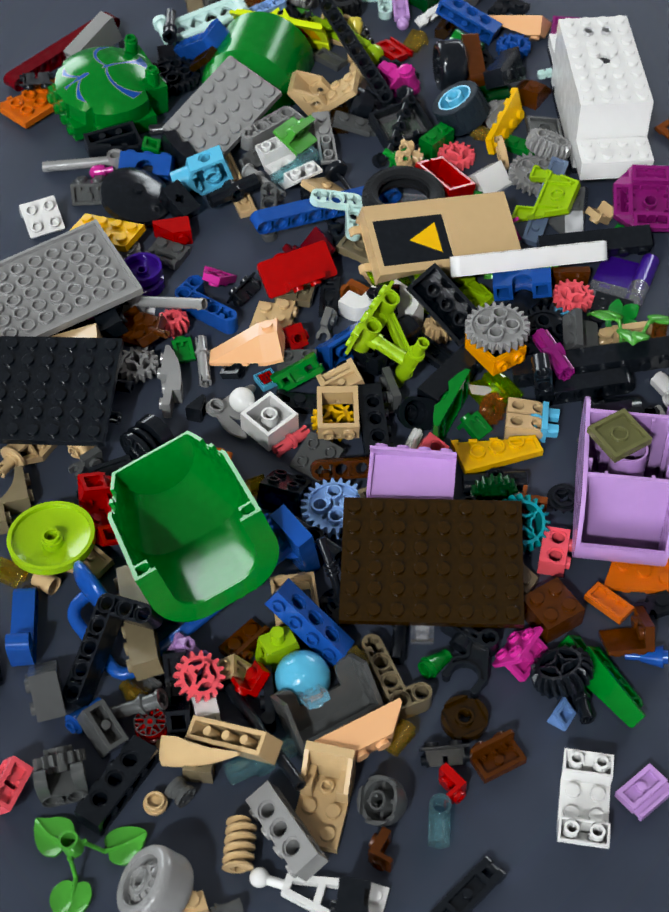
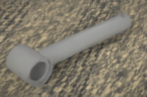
[42,149,121,172]
[127,294,208,312]

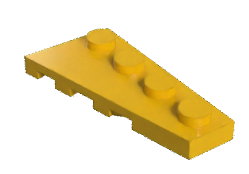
[485,87,524,155]
[450,435,544,474]

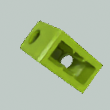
[255,625,301,673]

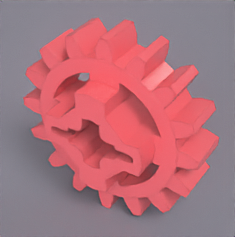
[437,141,475,171]
[552,279,595,312]
[173,650,226,703]

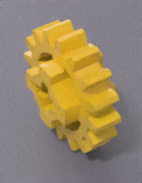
[311,404,354,443]

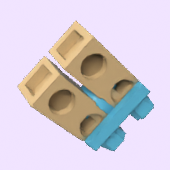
[504,397,560,443]

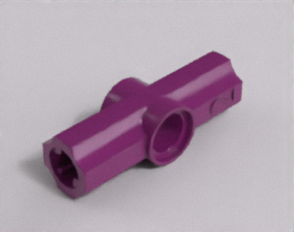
[532,328,575,381]

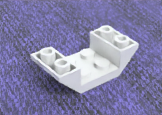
[255,136,323,190]
[556,748,614,849]

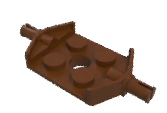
[118,306,170,348]

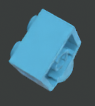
[170,145,234,196]

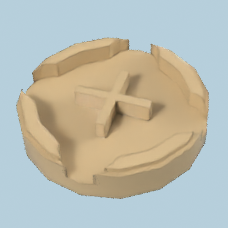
[494,135,509,170]

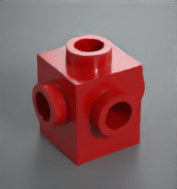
[282,322,309,350]

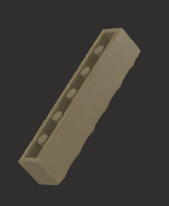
[114,565,164,681]

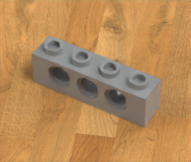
[245,780,329,881]

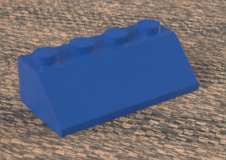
[315,321,360,372]

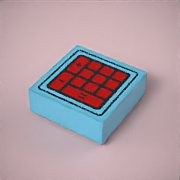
[253,367,277,392]

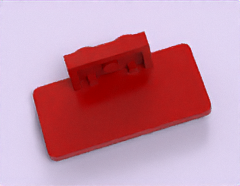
[256,240,337,299]

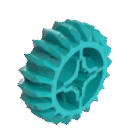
[502,493,551,553]

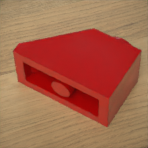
[152,216,193,245]

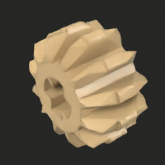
[422,316,452,344]

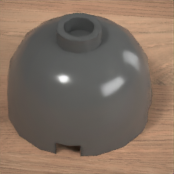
[357,775,408,827]

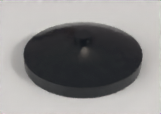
[100,167,169,226]

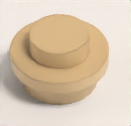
[143,791,168,816]

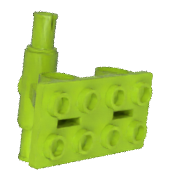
[344,280,430,388]

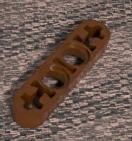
[310,456,370,480]

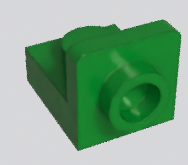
[171,336,196,364]
[456,410,493,441]

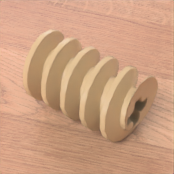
[221,815,258,874]

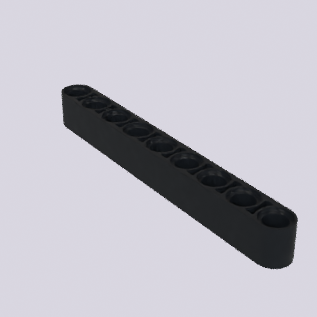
[320,0,397,108]

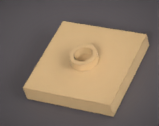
[300,177,344,192]

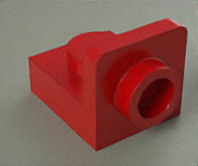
[230,660,271,698]
[439,762,467,808]

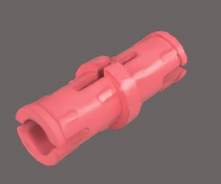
[272,425,310,458]

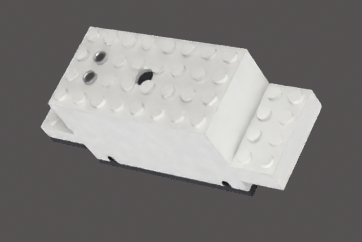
[547,15,654,180]

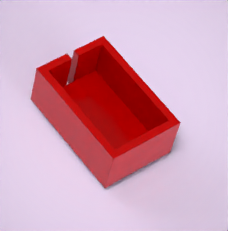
[415,156,476,197]

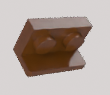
[218,618,270,662]

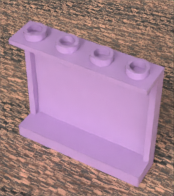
[366,443,457,500]

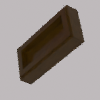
[189,46,217,72]

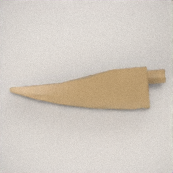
[156,735,241,767]

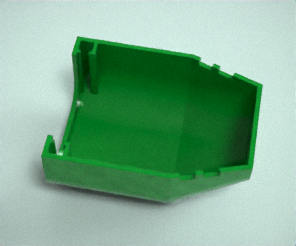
[107,430,279,622]

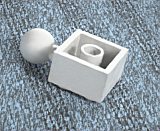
[229,387,299,451]

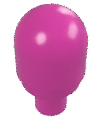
[89,164,114,178]

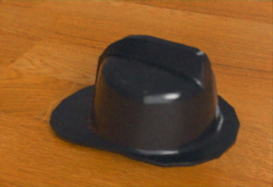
[394,396,437,430]

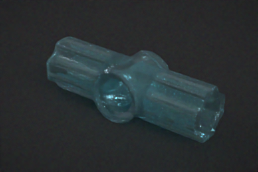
[223,735,298,786]

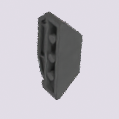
[548,186,588,234]

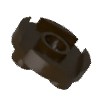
[440,695,489,742]

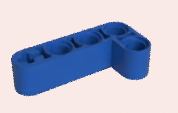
[173,18,229,60]
[175,275,238,334]
[5,587,39,667]

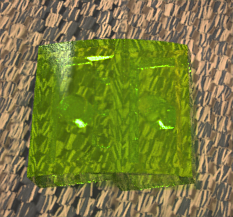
[469,372,523,415]

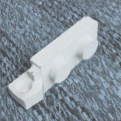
[414,3,439,28]

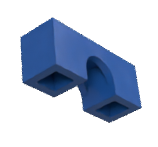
[118,149,175,181]
[493,267,552,301]

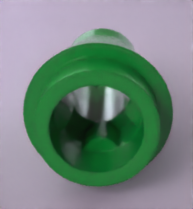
[418,649,452,679]

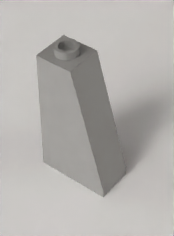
[64,11,123,59]

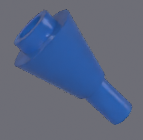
[625,645,668,668]
[65,697,101,734]

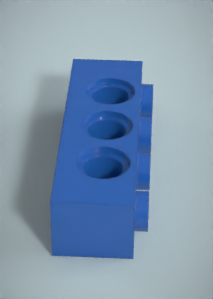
[435,0,502,45]
[265,578,355,668]

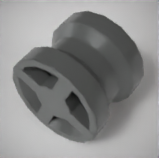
[165,776,196,808]

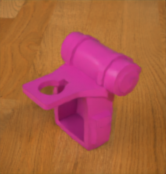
[377,61,421,101]

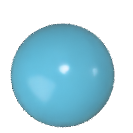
[275,650,331,705]

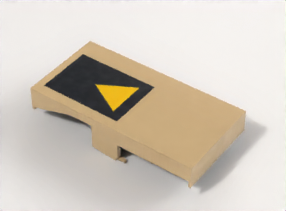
[348,191,521,285]

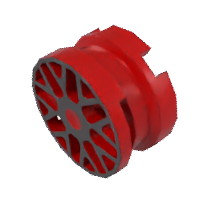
[133,708,168,745]

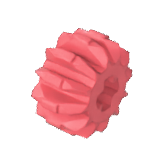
[159,308,190,339]

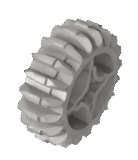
[525,128,572,161]

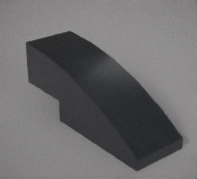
[160,130,195,168]

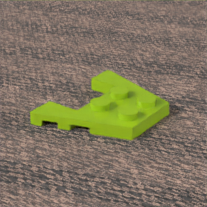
[512,165,581,223]
[424,275,495,314]

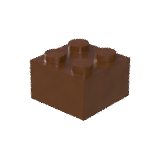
[524,577,585,644]

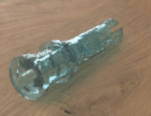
[270,146,320,184]

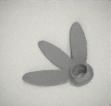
[205,384,256,439]

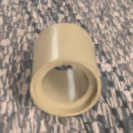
[31,574,61,595]

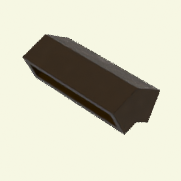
[435,18,456,40]

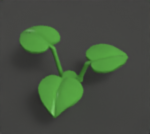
[587,310,669,346]
[34,817,148,912]

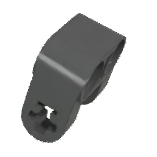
[33,761,88,808]

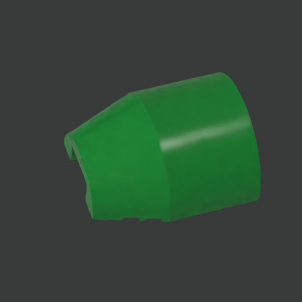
[202,12,314,118]

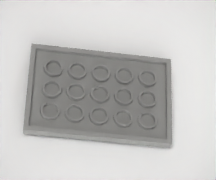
[162,55,282,157]

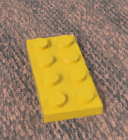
[69,213,146,252]

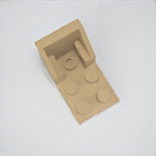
[287,70,361,116]
[295,740,356,854]

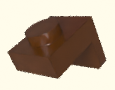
[368,826,393,873]

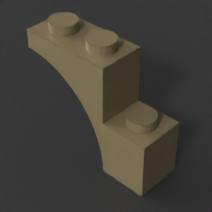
[0,466,35,535]

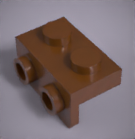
[470,729,527,784]

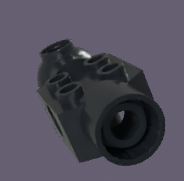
[335,314,421,380]

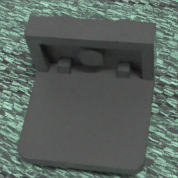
[562,308,599,350]

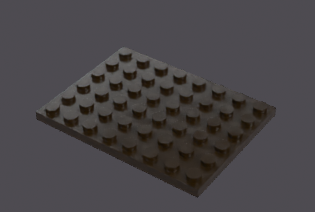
[339,497,525,628]

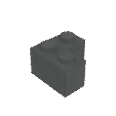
[24,660,67,722]

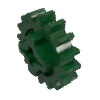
[470,473,518,500]

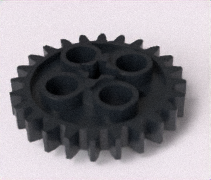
[153,56,201,95]
[524,305,566,356]

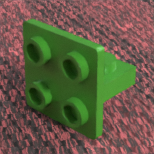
[273,115,317,156]

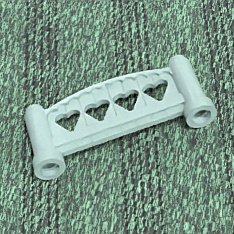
[152,0,250,47]

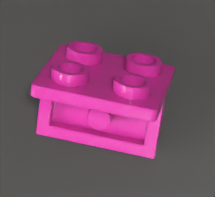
[492,626,548,682]

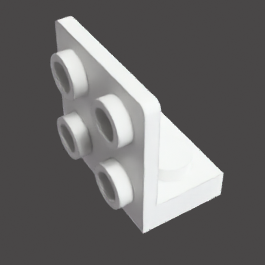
[19,195,65,239]

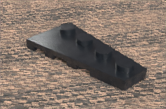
[581,398,632,411]

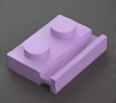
[614,763,669,822]

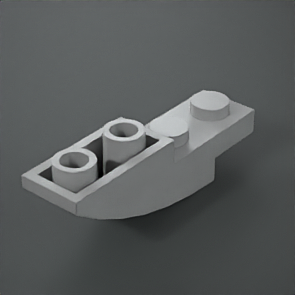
[312,111,338,165]
[157,345,183,418]

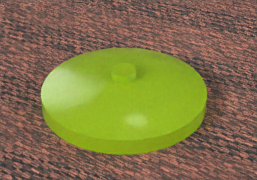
[6,501,96,575]

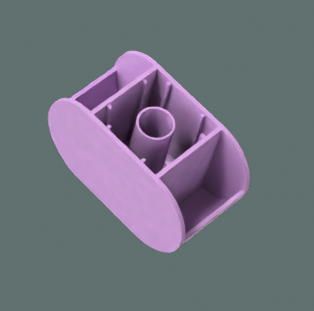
[572,396,669,567]

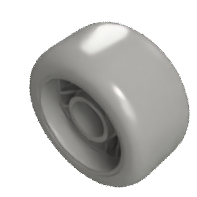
[117,844,194,912]

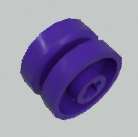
[124,252,165,296]

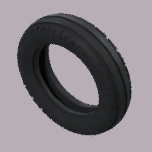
[362,166,446,207]

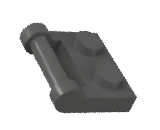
[144,237,191,271]

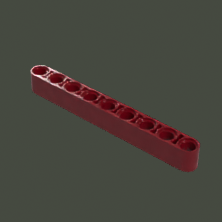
[4,12,120,92]

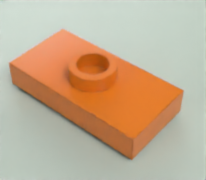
[584,581,634,625]

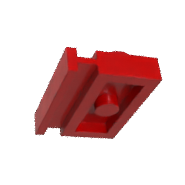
[375,37,413,62]

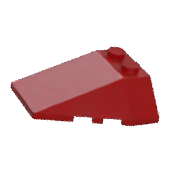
[77,472,119,547]

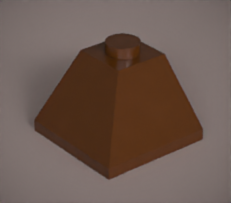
[510,79,552,110]

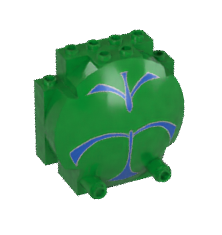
[46,34,169,141]

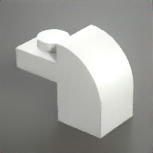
[338,285,377,322]

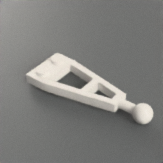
[249,867,390,912]

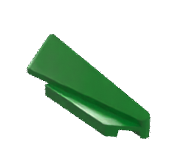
[558,635,646,728]

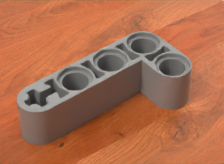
[240,106,305,151]

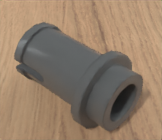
[209,898,244,912]

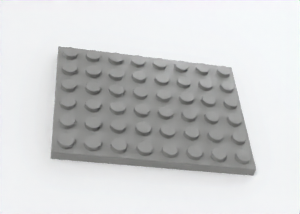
[0,219,144,337]

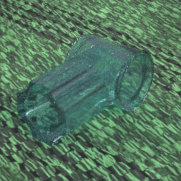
[428,793,452,849]

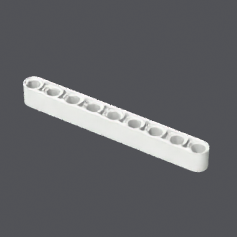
[450,240,608,277]

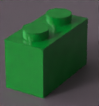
[419,122,454,161]

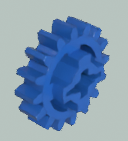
[496,33,531,59]

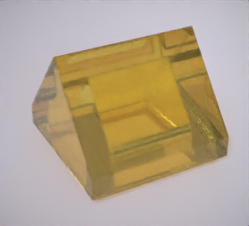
[244,474,265,496]

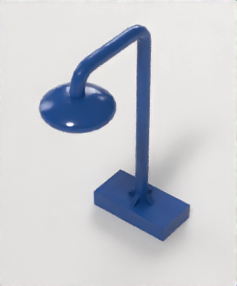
[67,504,321,681]

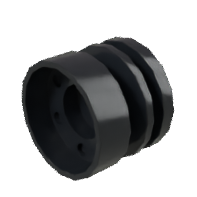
[119,414,174,461]

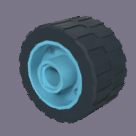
[432,80,490,137]

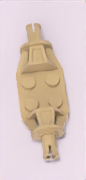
[0,444,58,478]

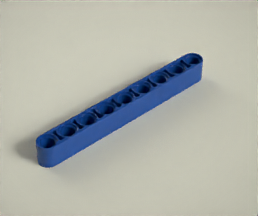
[250,186,402,234]

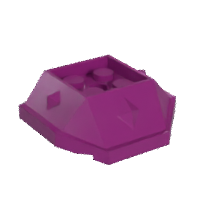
[612,165,669,232]

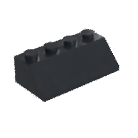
[406,263,477,346]

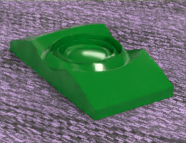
[432,368,470,441]

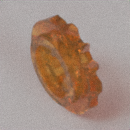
[479,392,506,425]

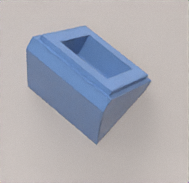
[547,697,577,731]

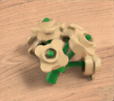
[382,139,425,168]

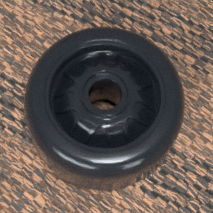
[432,39,468,91]

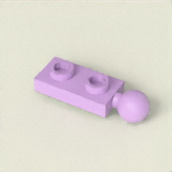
[392,0,410,31]

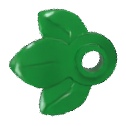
[605,299,639,327]

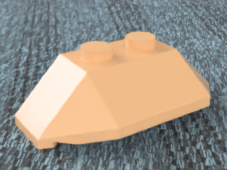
[314,698,402,762]

